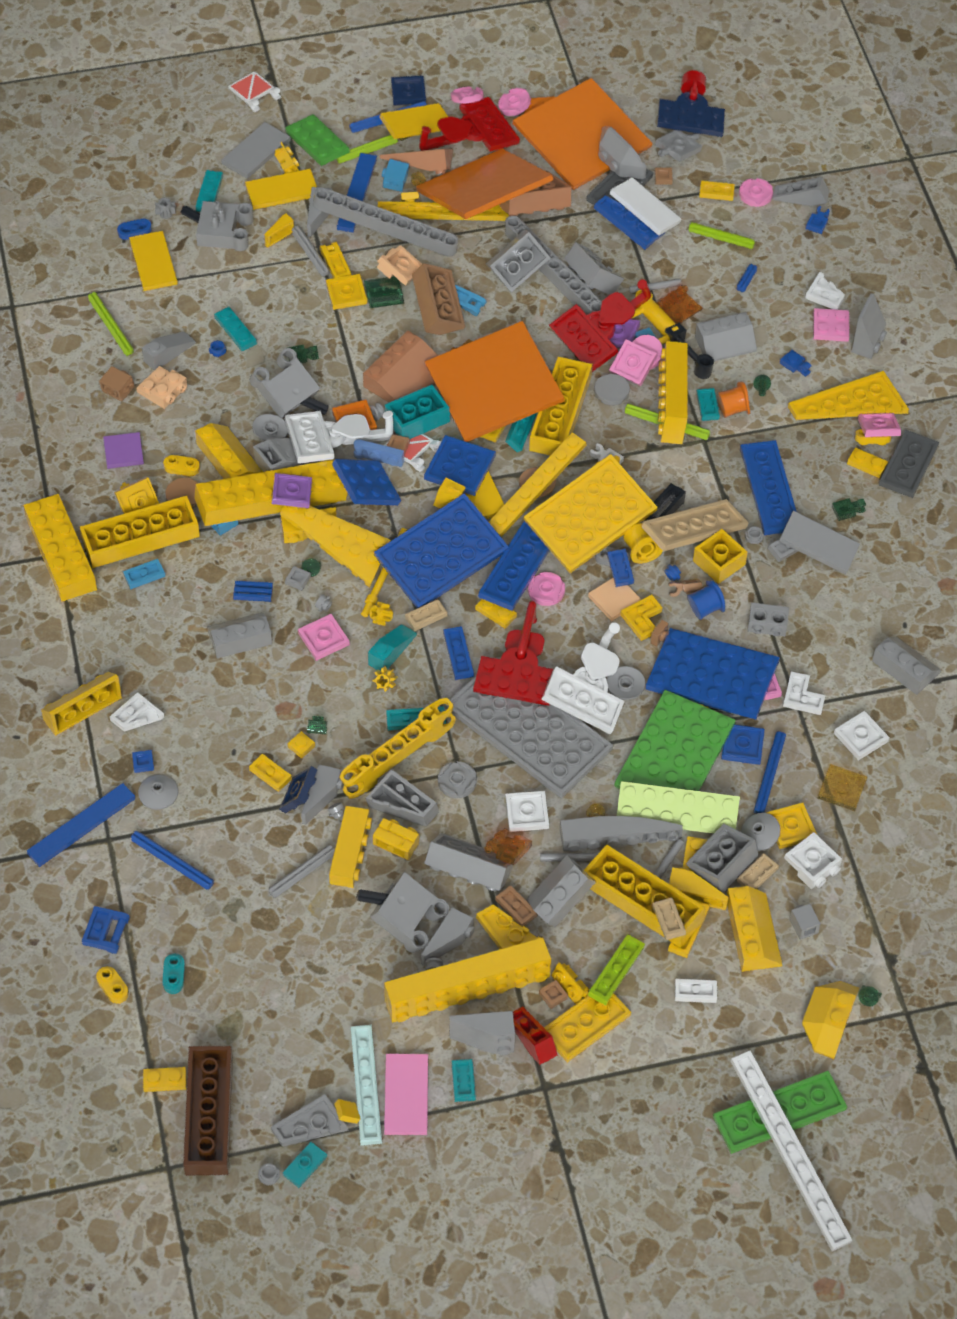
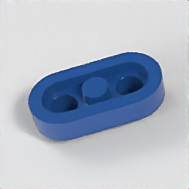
[117,219,152,240]

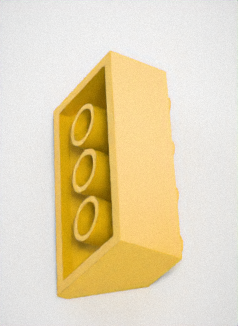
[195,423,263,479]
[41,672,122,736]
[727,886,782,972]

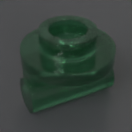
[753,375,771,396]
[301,558,321,577]
[307,716,328,735]
[858,985,882,1007]

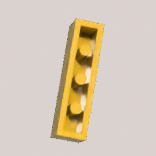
[329,806,373,888]

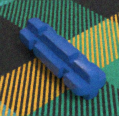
[736,264,757,292]

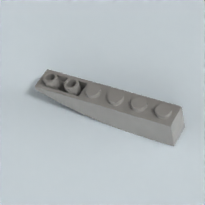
[560,816,683,852]

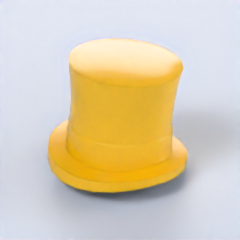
[623,523,663,564]

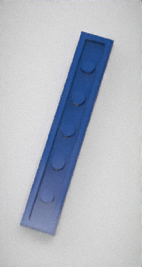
[337,153,377,233]
[27,783,135,867]

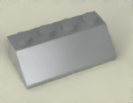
[424,833,516,891]

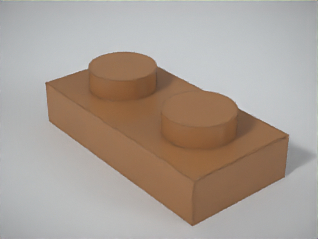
[495,885,537,927]

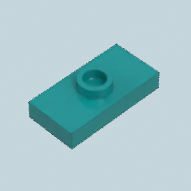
[696,388,720,421]
[451,1059,476,1102]
[283,1142,327,1188]

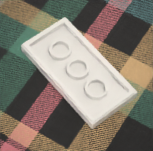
[610,178,681,235]

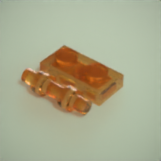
[484,828,532,866]

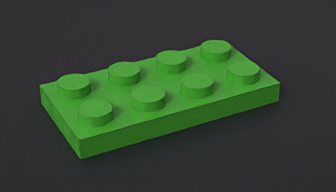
[285,114,350,166]

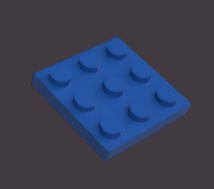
[424,435,496,496]
[332,459,402,506]

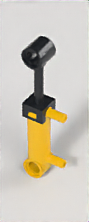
[632,290,714,379]

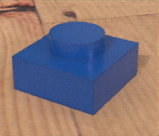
[132,750,154,773]

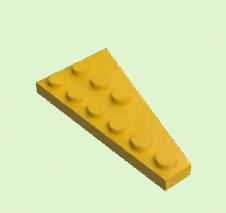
[280,505,391,588]

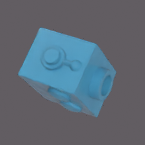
[382,159,409,192]

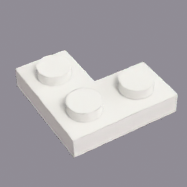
[783,671,825,715]

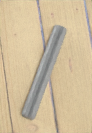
[292,226,330,277]
[269,845,335,898]

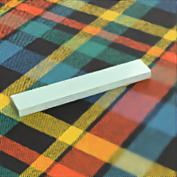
[351,1025,382,1146]

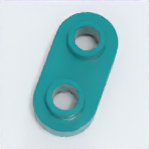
[162,953,185,994]

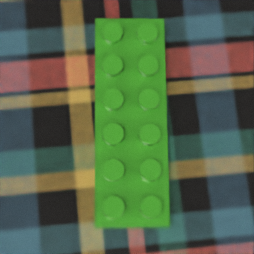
[713,1070,847,1154]

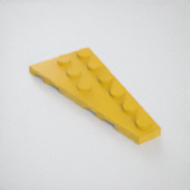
[788,371,909,420]

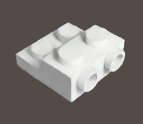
[784,832,842,889]

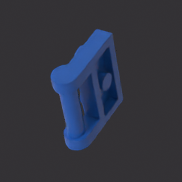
[82,906,130,954]

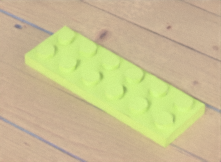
[617,781,740,833]

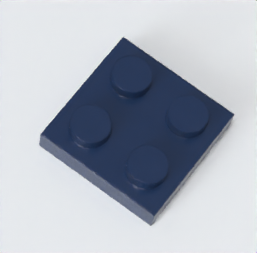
[391,75,426,105]
[279,766,318,813]

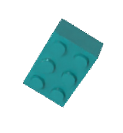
[384,385,450,439]

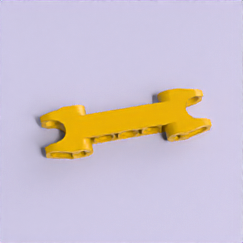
[339,698,456,799]

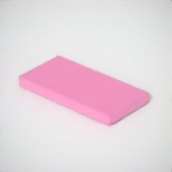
[384,1054,428,1135]

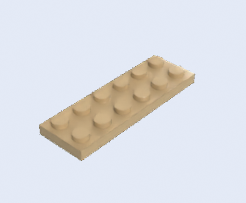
[642,499,749,551]

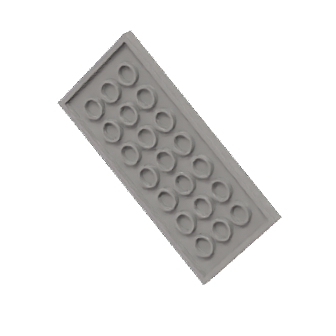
[445,657,613,799]

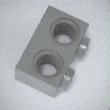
[748,602,789,636]

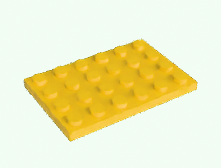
[524,454,658,573]

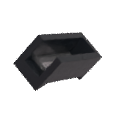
[645,483,686,521]

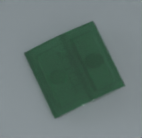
[364,276,404,308]

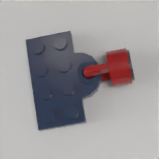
[657,70,725,137]

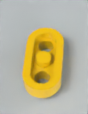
[855,429,891,445]
[163,455,200,476]
[96,966,129,1004]

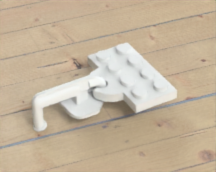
[285,411,393,463]
[541,623,624,734]

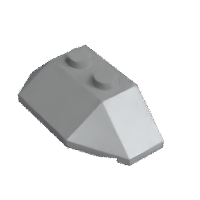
[598,126,647,179]

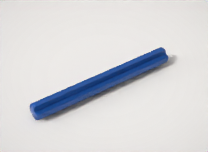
[350,101,427,133]
[754,731,786,814]
[131,831,214,890]

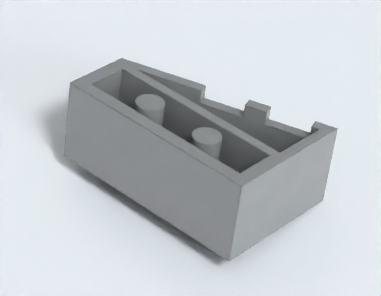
[565,242,624,295]
[366,769,439,826]

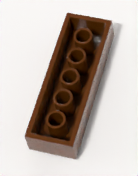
[183,1046,233,1176]

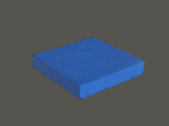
[721,725,765,765]

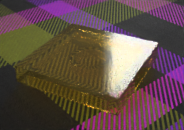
[817,764,868,811]

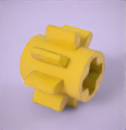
[369,602,393,626]
[372,666,398,692]

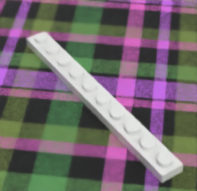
[731,1051,852,1251]

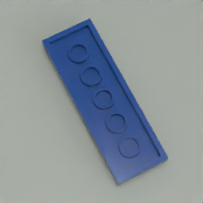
[740,440,797,535]
[478,521,550,611]

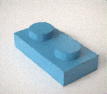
[123,559,165,590]

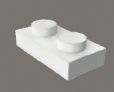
[675,979,717,1003]

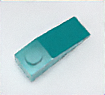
[368,624,417,671]

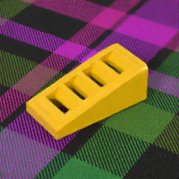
[264,213,294,248]

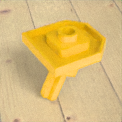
[114,477,159,514]

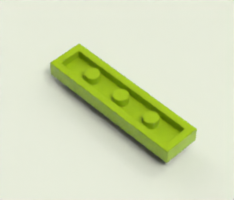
[588,934,645,1006]

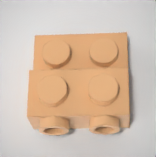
[377,245,422,286]
[136,366,187,409]

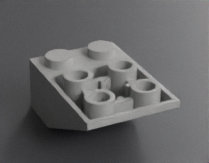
[253,438,320,472]

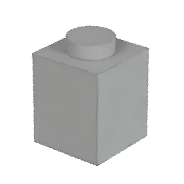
[790,904,820,940]

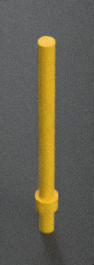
[361,528,407,617]

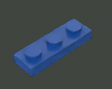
[443,626,474,680]

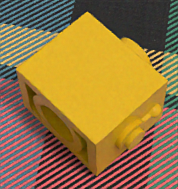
[433,478,466,509]

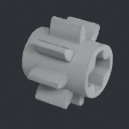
[155,198,176,219]

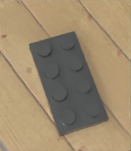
[586,168,653,205]
[879,430,939,498]

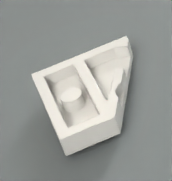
[805,272,845,310]
[110,692,165,732]

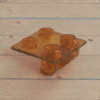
[656,285,703,324]

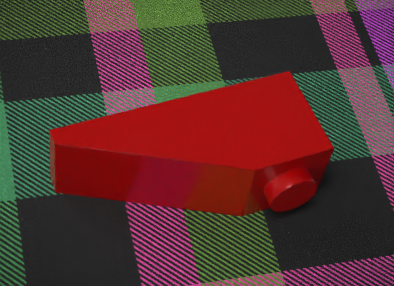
[513,1007,558,1065]

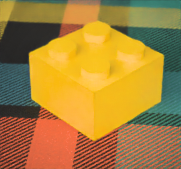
[693,529,748,584]

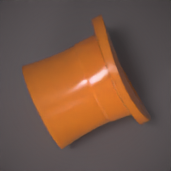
[717,381,750,418]

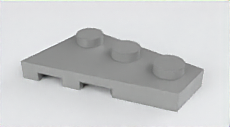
[271,1094,348,1147]

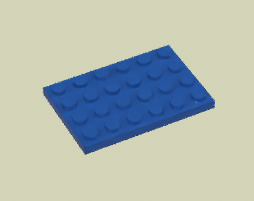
[374,493,509,608]
[646,628,780,720]

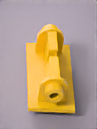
[275,142,300,174]
[551,962,590,1004]

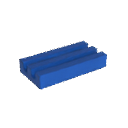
[233,581,273,602]

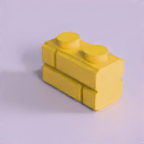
[373,818,420,860]

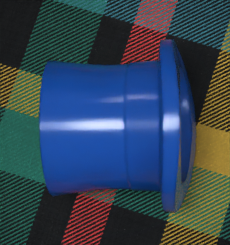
[687,580,725,620]

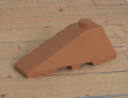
[379,149,453,174]

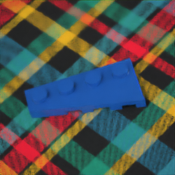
[594,195,666,250]

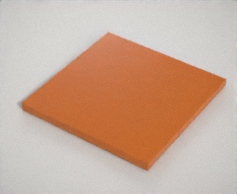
[512,78,653,190]
[416,149,553,219]
[424,321,565,442]

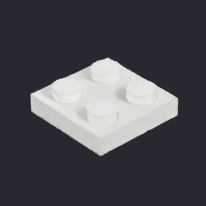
[834,711,889,761]
[505,791,549,832]

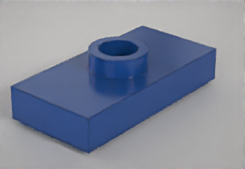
[607,549,634,587]

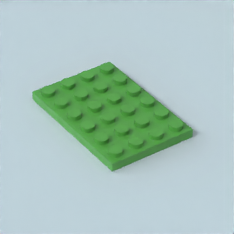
[614,690,736,791]

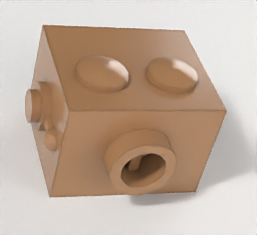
[99,366,135,402]

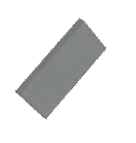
[222,122,291,179]
[779,511,860,574]

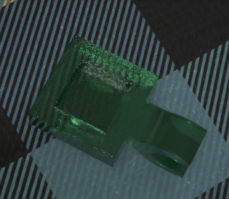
[287,344,319,363]
[832,498,866,521]

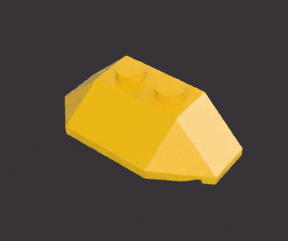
[802,981,860,1059]

